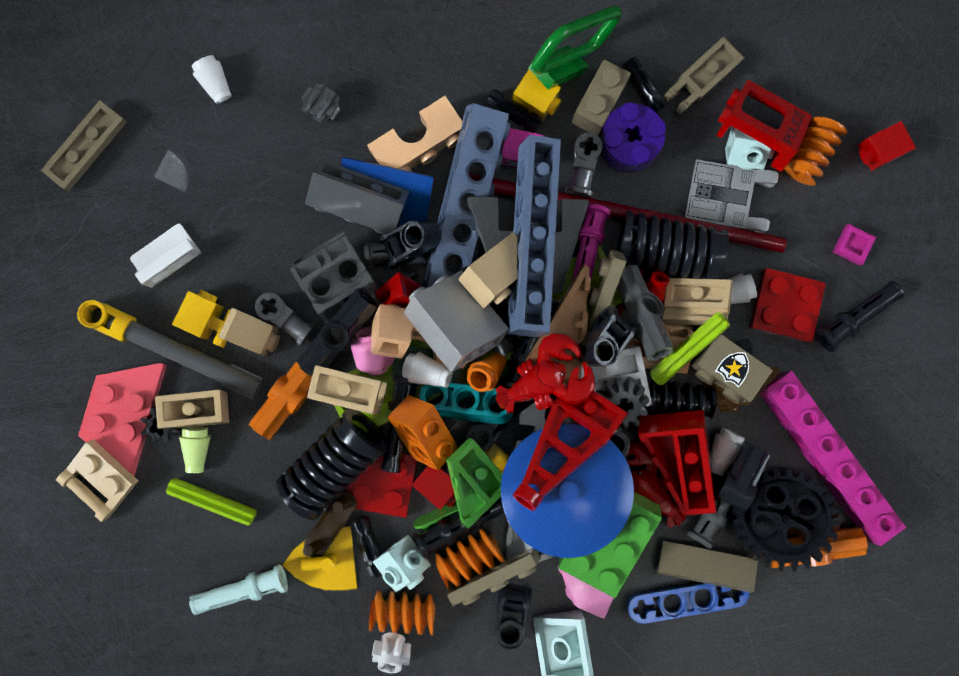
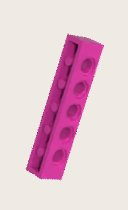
[758,371,906,546]

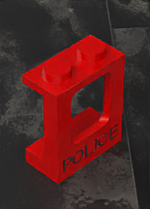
[716,80,812,172]

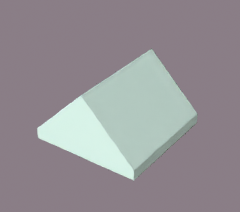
[533,609,594,676]

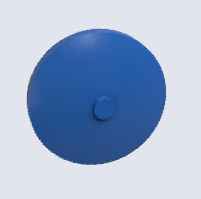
[501,424,634,558]

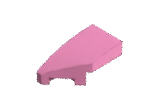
[558,568,614,619]

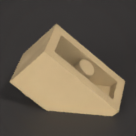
[458,232,518,309]
[218,308,280,356]
[155,390,230,429]

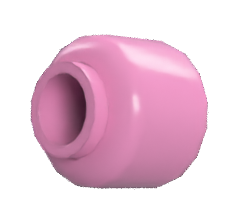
[351,326,394,375]

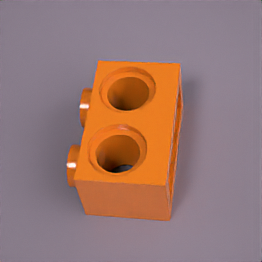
[388,395,458,470]

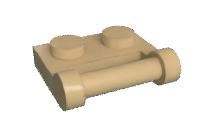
[56,439,139,523]

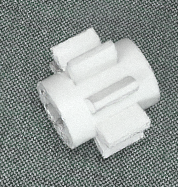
[372,632,411,673]

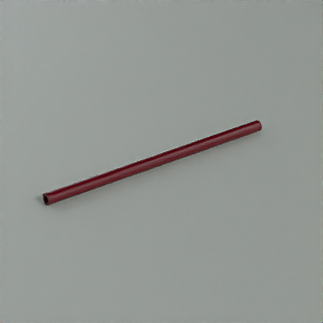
[469,173,787,253]

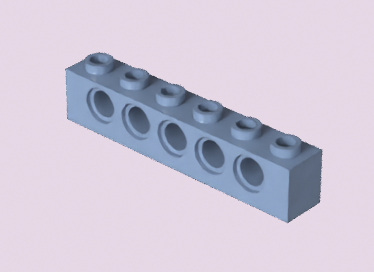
[422,103,510,288]
[507,135,561,337]

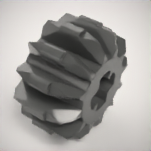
[596,375,650,431]

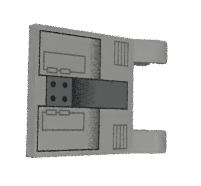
[685,159,779,234]

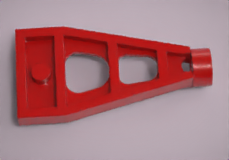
[513,383,627,511]

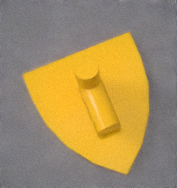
[282,526,357,590]

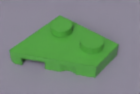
[446,438,502,529]

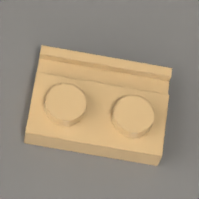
[662,278,733,326]

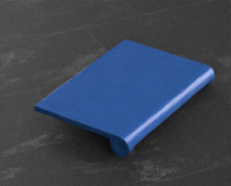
[335,157,434,232]

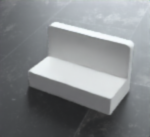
[130,224,201,288]

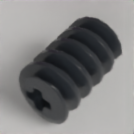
[647,379,717,419]

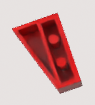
[637,410,716,515]

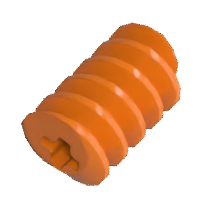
[784,117,847,186]
[434,528,506,591]
[369,590,435,636]

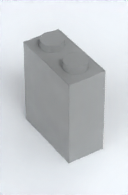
[404,270,509,373]

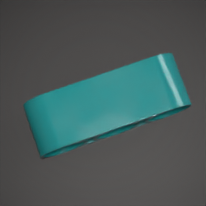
[419,383,513,424]

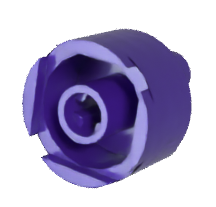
[599,102,666,173]

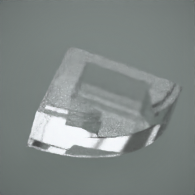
[154,150,188,192]

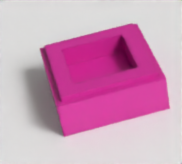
[833,224,877,266]

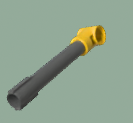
[77,300,264,400]

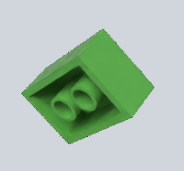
[558,492,662,598]

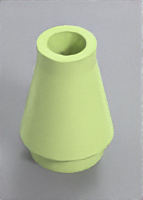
[179,426,211,473]

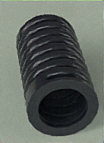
[616,210,729,279]
[276,408,388,520]

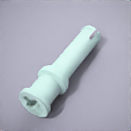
[189,564,288,615]

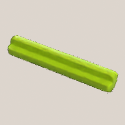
[650,312,730,385]
[166,478,257,526]

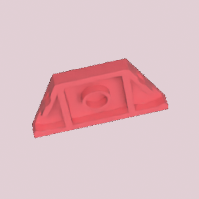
[78,363,167,476]

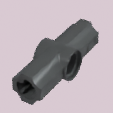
[617,265,674,361]

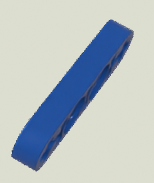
[626,582,749,624]

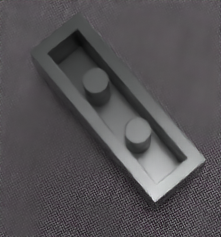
[305,159,410,234]

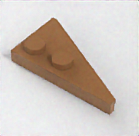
[525,265,591,385]

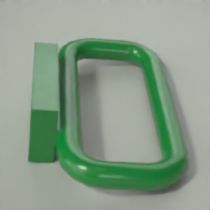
[528,6,622,90]

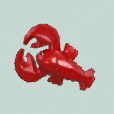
[496,333,595,413]
[627,440,686,528]

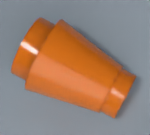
[467,353,506,392]

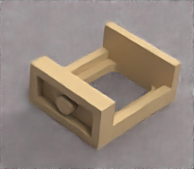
[307,365,388,414]

